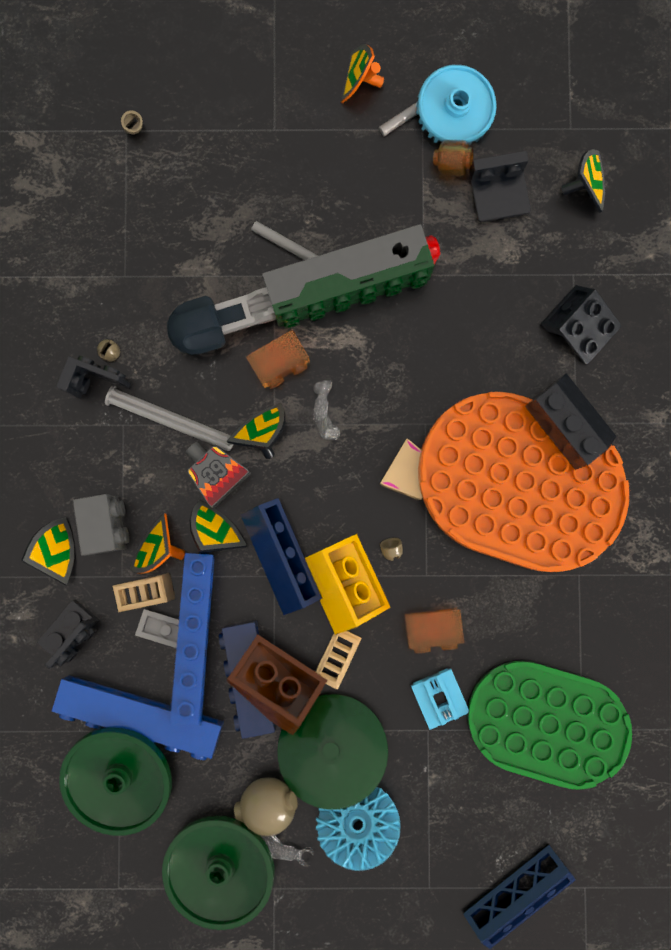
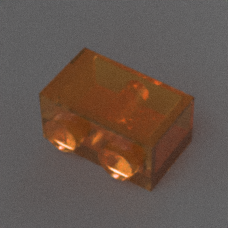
[246,329,310,389]
[404,608,464,653]

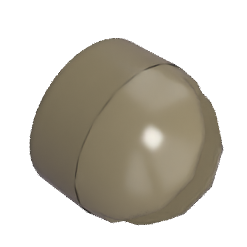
[121,111,143,134]
[97,339,120,362]
[380,538,403,561]

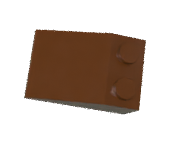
[227,634,328,736]

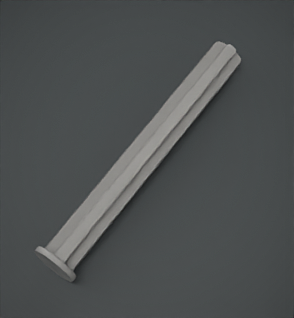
[105,385,234,451]

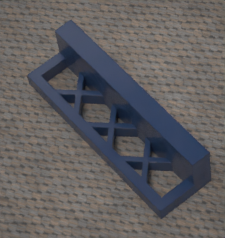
[463,845,576,949]

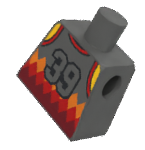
[185,442,252,508]

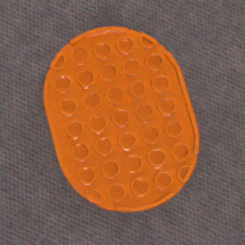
[418,392,629,572]

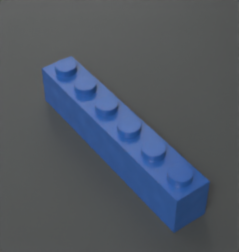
[52,675,224,760]

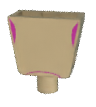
[379,439,423,500]

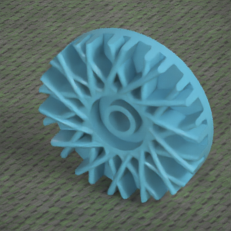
[416,65,496,148]
[316,787,400,871]

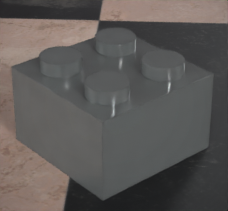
[73,494,130,556]

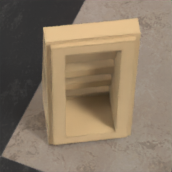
[113,573,175,612]
[315,631,361,689]

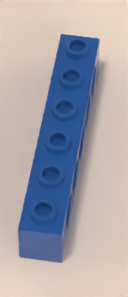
[170,553,215,726]

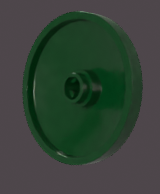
[277,694,388,810]
[59,727,172,836]
[162,816,275,930]

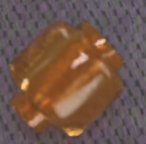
[433,140,474,176]

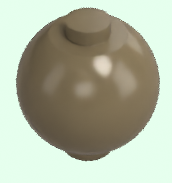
[234,777,298,836]

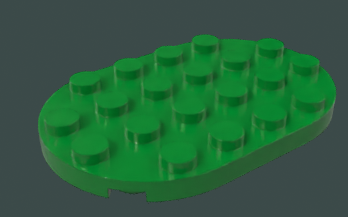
[467,661,632,790]

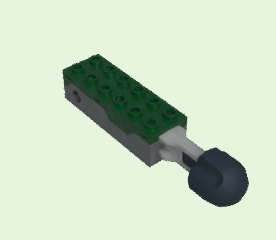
[167,224,440,355]

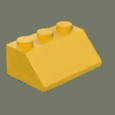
[305,534,391,635]

